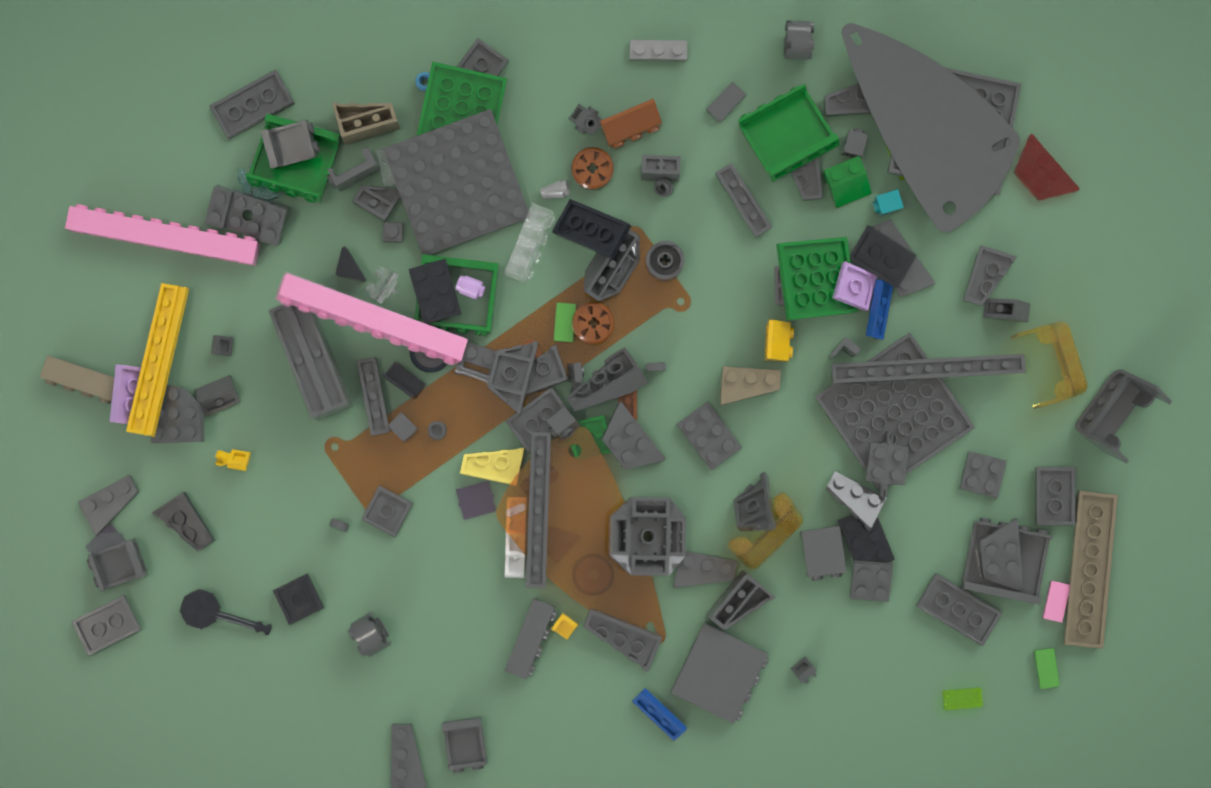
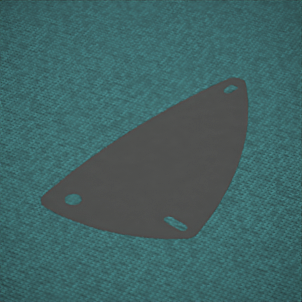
[842,23,1020,232]

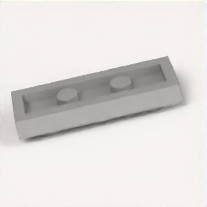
[630,40,687,61]

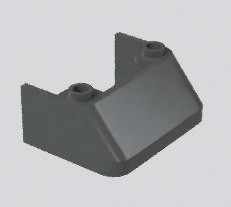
[1075,369,1172,464]

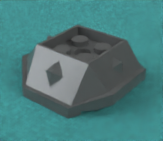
[609,497,686,576]

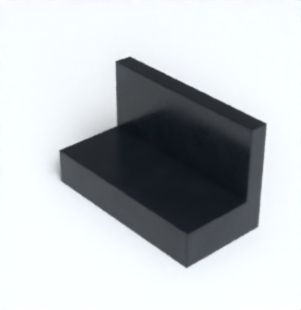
[381,362,426,400]

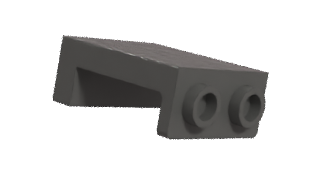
[261,119,320,169]
[327,147,381,191]
[800,526,846,581]
[87,538,148,591]
[442,717,488,773]

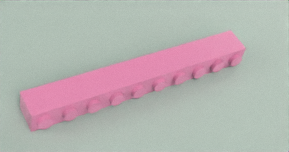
[65,204,260,266]
[275,273,468,365]

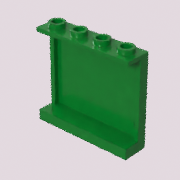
[738,84,839,182]
[245,113,341,203]

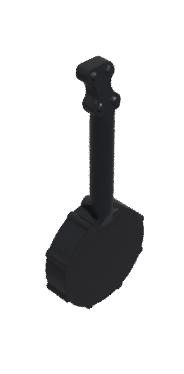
[180,589,272,635]

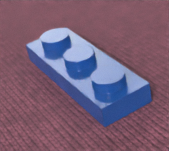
[866,280,893,340]
[632,688,687,741]

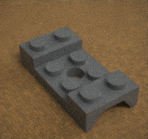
[205,184,290,246]

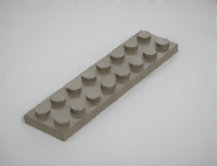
[1063,491,1118,649]

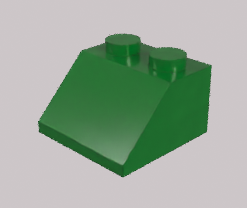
[822,156,872,208]

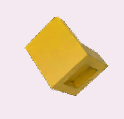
[551,613,578,639]

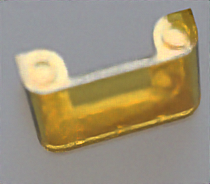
[725,492,803,569]

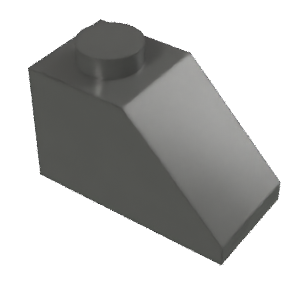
[983,298,1030,322]

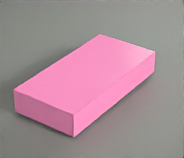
[1042,581,1070,623]

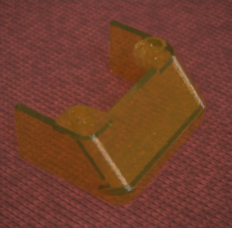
[1011,321,1088,409]

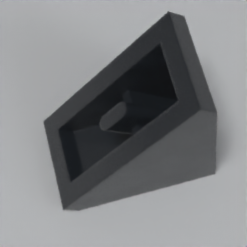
[336,246,367,282]

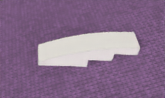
[505,497,527,578]

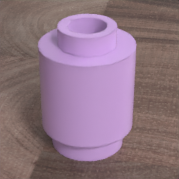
[455,276,485,300]

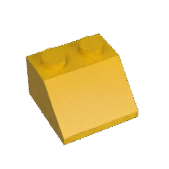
[764,320,794,362]

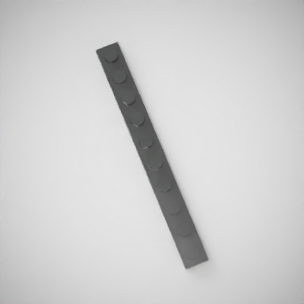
[831,354,1026,384]

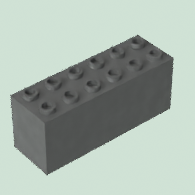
[268,304,353,420]

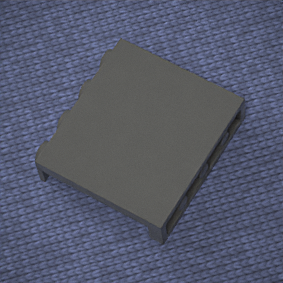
[961,518,1053,605]
[670,622,769,724]

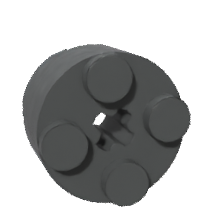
[784,20,814,60]
[646,241,685,281]
[348,612,391,657]

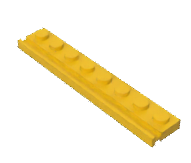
[126,283,189,437]

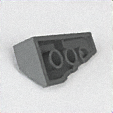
[567,347,648,411]

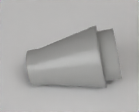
[540,180,570,199]

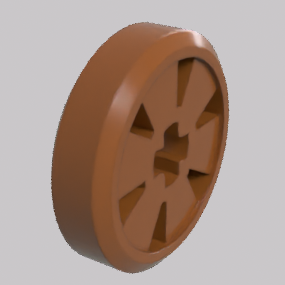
[572,147,614,190]
[572,302,614,344]

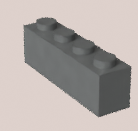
[504,598,557,679]

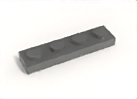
[715,163,772,238]
[357,357,390,436]

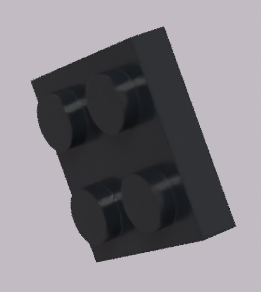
[272,573,325,625]

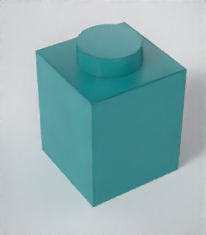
[872,189,904,217]

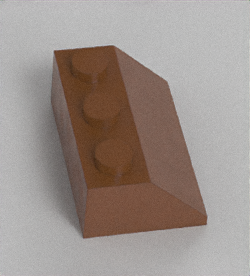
[600,98,662,149]

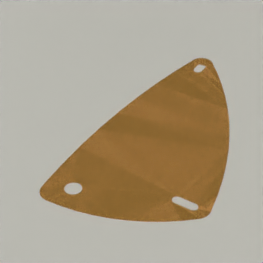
[496,427,666,644]

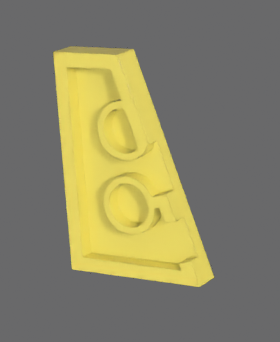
[460,448,525,486]

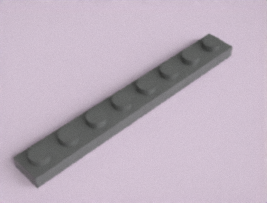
[526,432,551,588]

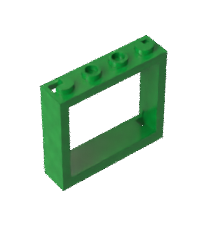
[414,254,499,336]

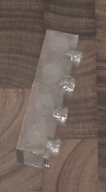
[504,203,556,284]

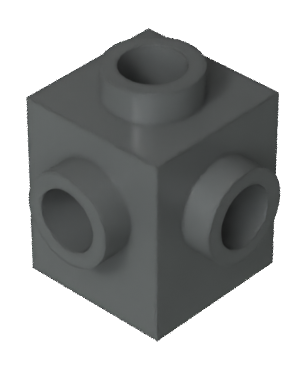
[569,104,603,135]

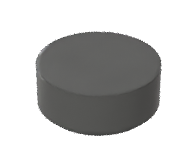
[329,518,349,532]

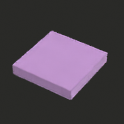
[833,261,877,311]

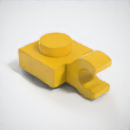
[215,449,251,471]

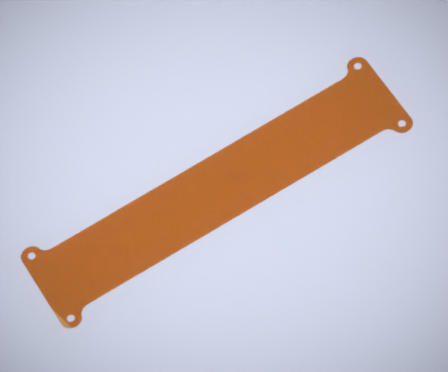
[324,226,691,510]

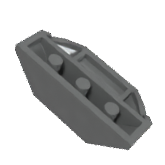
[584,230,640,301]

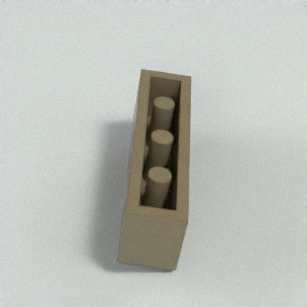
[40,355,114,404]

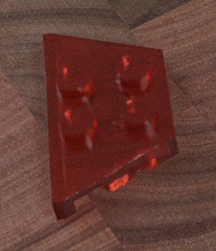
[1013,134,1080,201]

